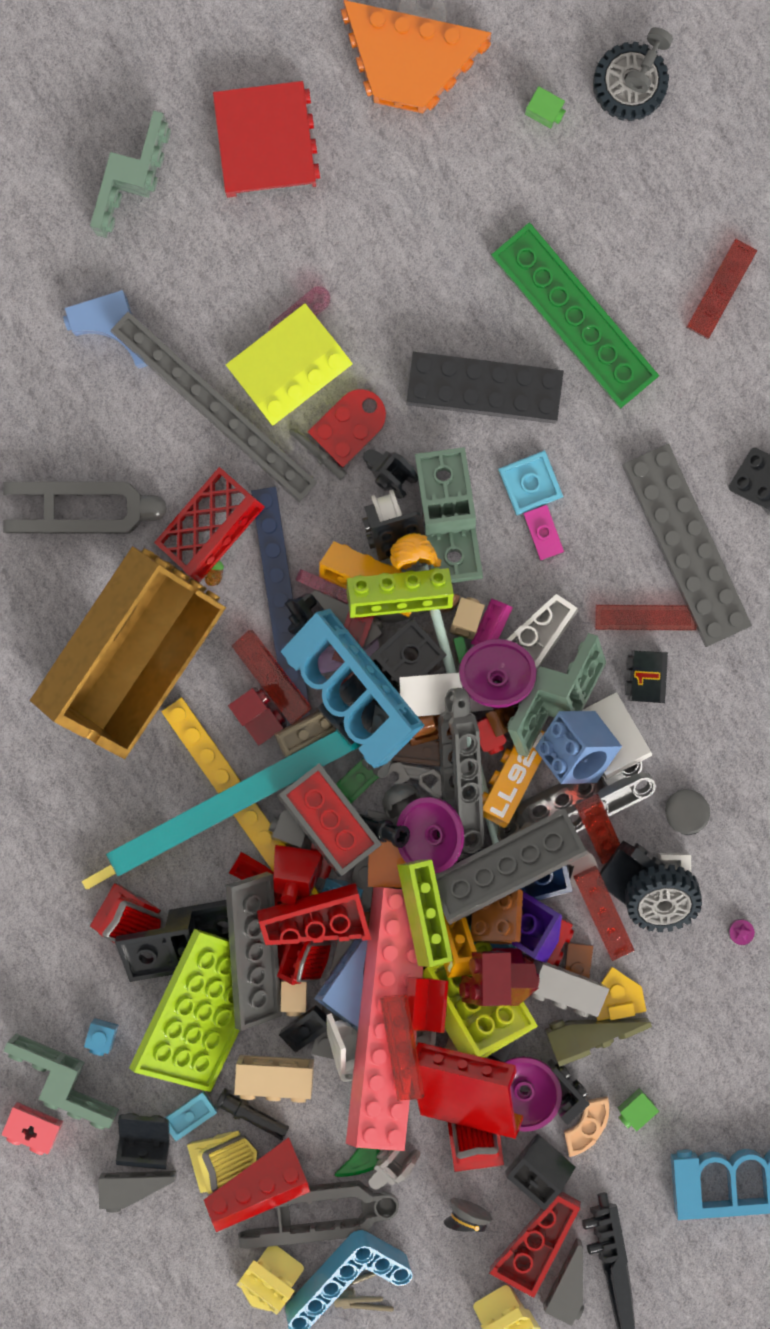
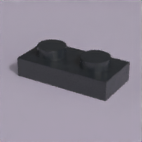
[279,1005,327,1053]

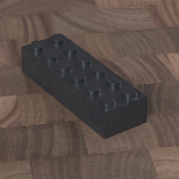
[406,351,564,424]

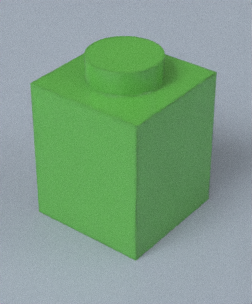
[525,86,566,129]
[617,1088,659,1131]

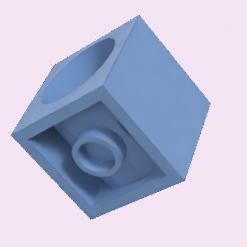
[535,711,622,784]

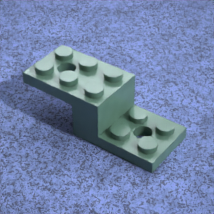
[90,110,171,238]
[415,447,483,583]
[508,633,606,757]
[3,1033,119,1129]

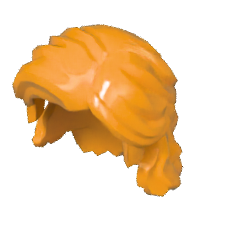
[390,533,442,573]

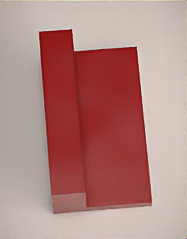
[404,977,449,1033]

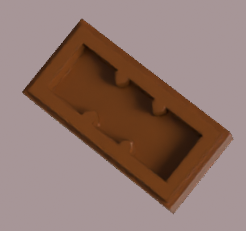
[565,942,593,978]

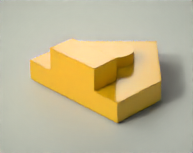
[596,966,646,1021]

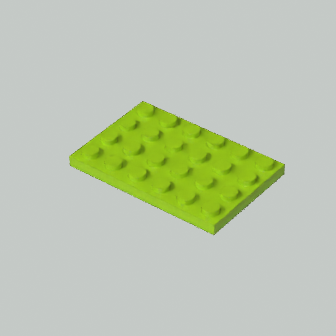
[129,929,240,1092]

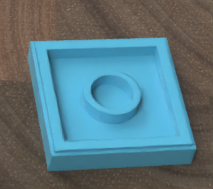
[498,450,563,516]

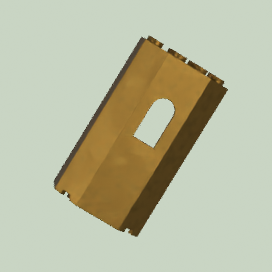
[29,546,226,759]

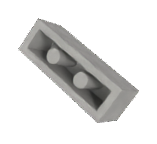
[530,959,609,1018]

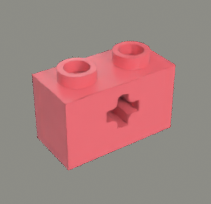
[2,1102,63,1155]

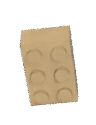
[234,1055,314,1103]

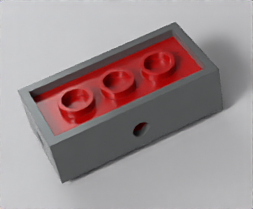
[277,763,382,877]

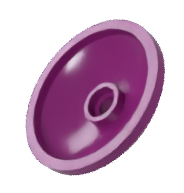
[459,639,536,708]
[397,797,464,874]
[504,1056,562,1132]

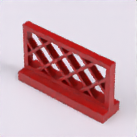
[154,467,265,583]

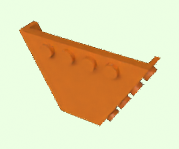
[340,0,492,114]

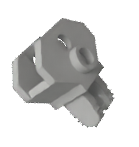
[368,1139,421,1190]

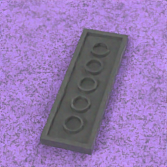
[435,808,588,924]
[225,872,282,1031]

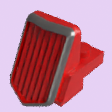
[90,883,162,943]
[277,940,331,985]
[448,1122,504,1172]

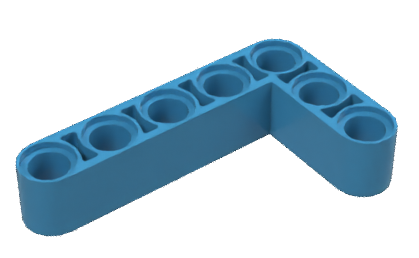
[285,1230,413,1329]

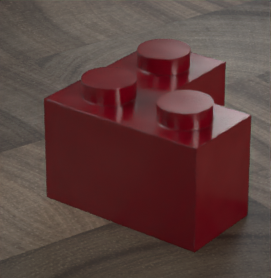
[228,687,285,746]
[491,948,540,1006]
[459,951,511,1006]

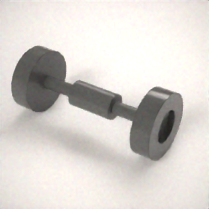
[625,27,673,93]

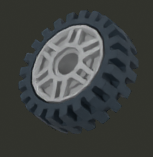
[593,42,669,121]
[625,865,702,932]

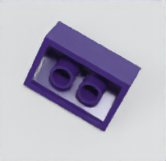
[512,889,562,963]

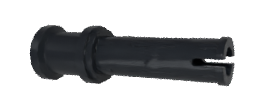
[358,813,410,848]
[214,1088,289,1141]

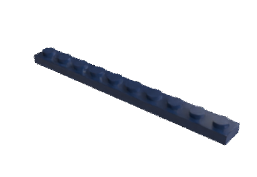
[251,487,311,727]

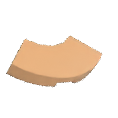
[564,1096,609,1157]

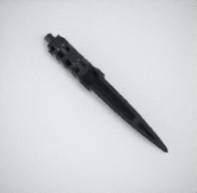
[582,1192,635,1329]

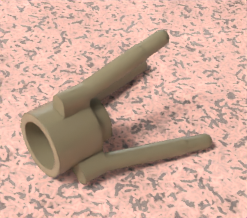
[334,1272,394,1312]

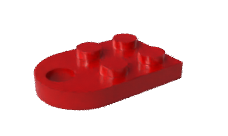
[308,389,386,468]

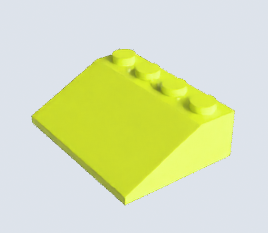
[225,304,353,426]
[422,942,538,1058]

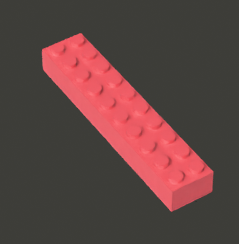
[346,887,423,1151]

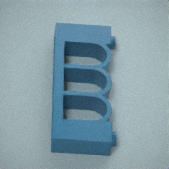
[281,609,425,768]
[670,1149,770,1220]

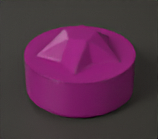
[728,919,755,945]

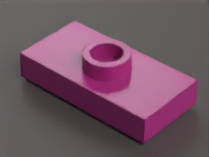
[523,505,564,561]
[470,598,513,646]

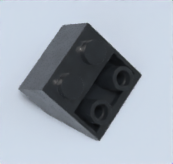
[505,1133,576,1211]

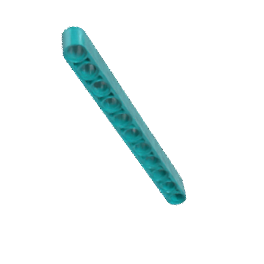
[106,731,361,877]

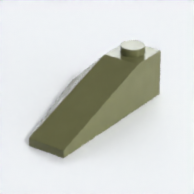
[545,1018,652,1067]

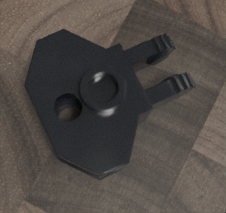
[363,449,418,499]

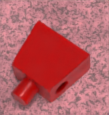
[274,845,323,905]

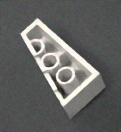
[506,594,578,672]

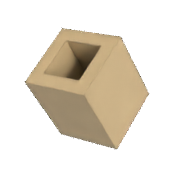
[449,597,485,640]
[281,980,307,1016]

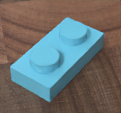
[165,1090,218,1141]

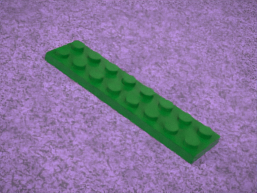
[491,222,659,409]

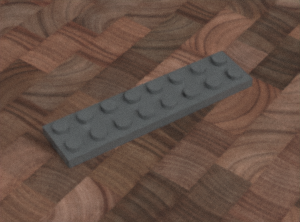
[622,443,752,647]

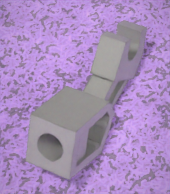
[387,762,442,798]

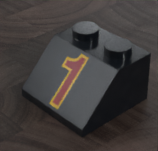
[625,651,668,703]

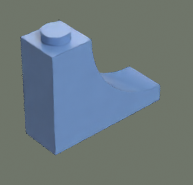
[63,290,148,369]
[314,939,367,1032]

